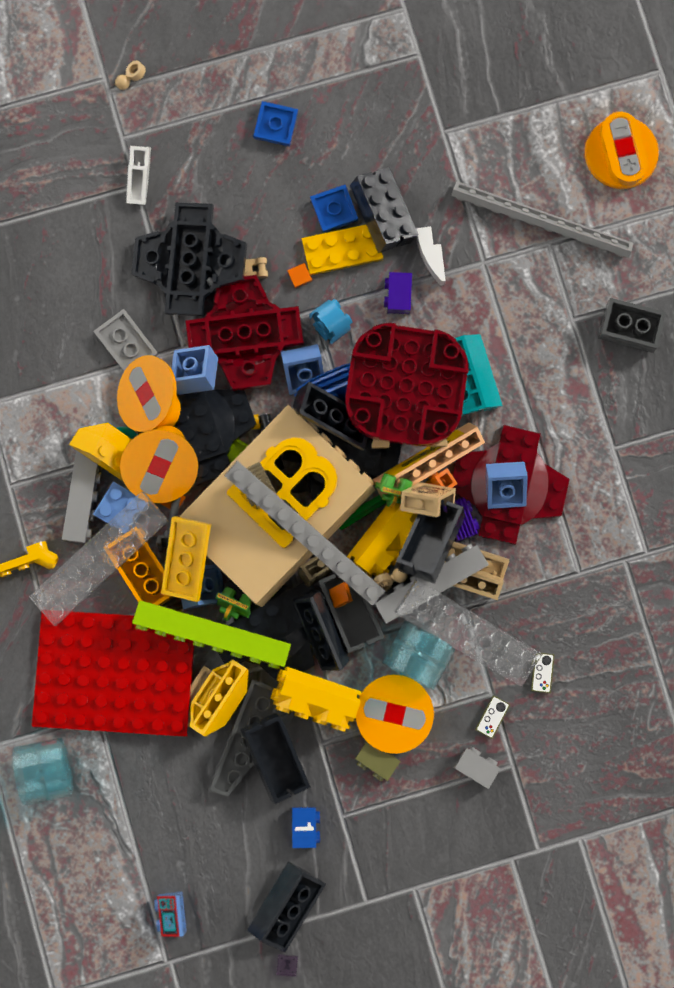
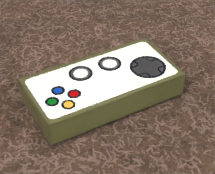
[531,652,555,693]
[475,695,510,739]

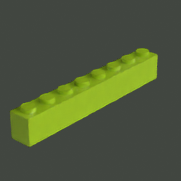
[133,600,291,669]

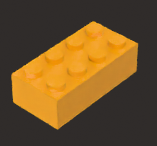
[104,527,174,606]

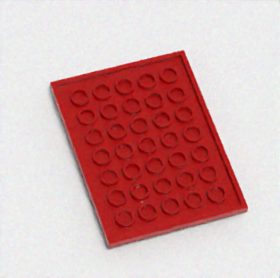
[32,610,194,737]

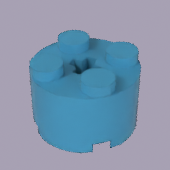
[309,299,353,344]

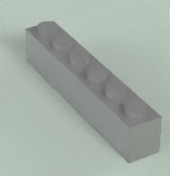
[62,426,102,545]
[374,544,489,624]

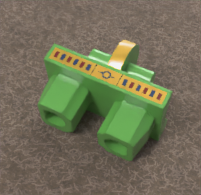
[375,473,413,507]
[216,587,252,621]

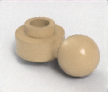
[115,61,146,90]
[373,568,408,591]

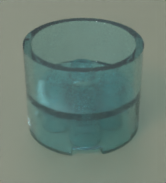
[382,621,456,691]
[12,738,73,806]

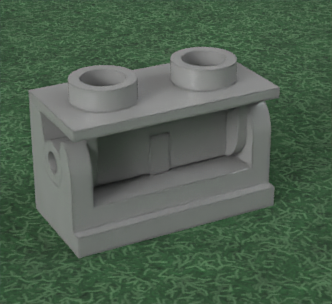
[453,747,500,789]

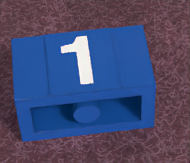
[292,807,320,848]

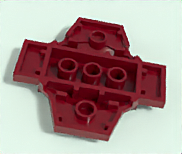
[185,275,304,391]
[453,425,570,545]

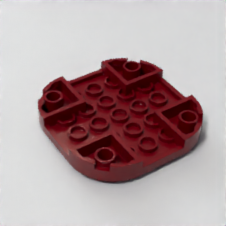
[345,323,468,447]

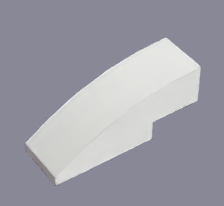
[126,146,151,205]
[416,227,446,286]

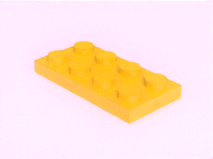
[302,225,383,276]
[161,516,211,602]

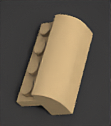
[444,542,509,600]

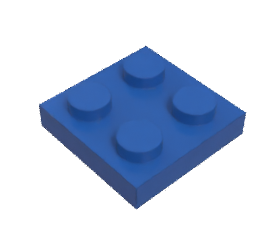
[253,101,298,147]
[310,184,358,233]

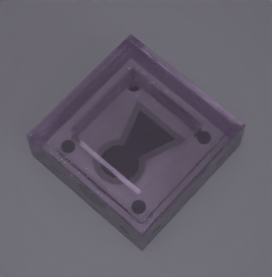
[277,954,298,977]

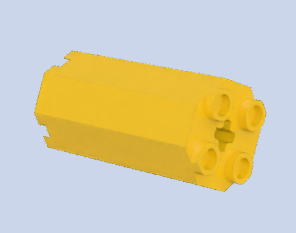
[347,496,418,578]
[270,667,361,732]

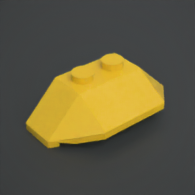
[69,423,132,481]
[190,660,248,737]

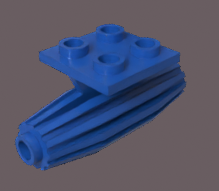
[294,363,351,402]

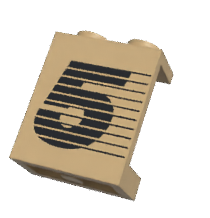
[400,482,456,517]

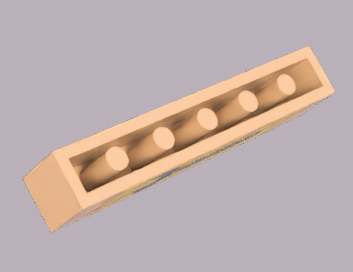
[373,422,485,497]

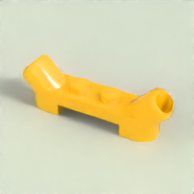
[0,541,58,577]

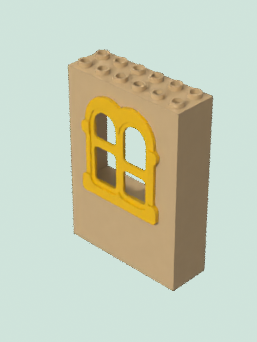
[179,405,375,607]

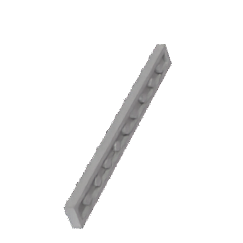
[451,181,633,258]
[224,461,385,605]

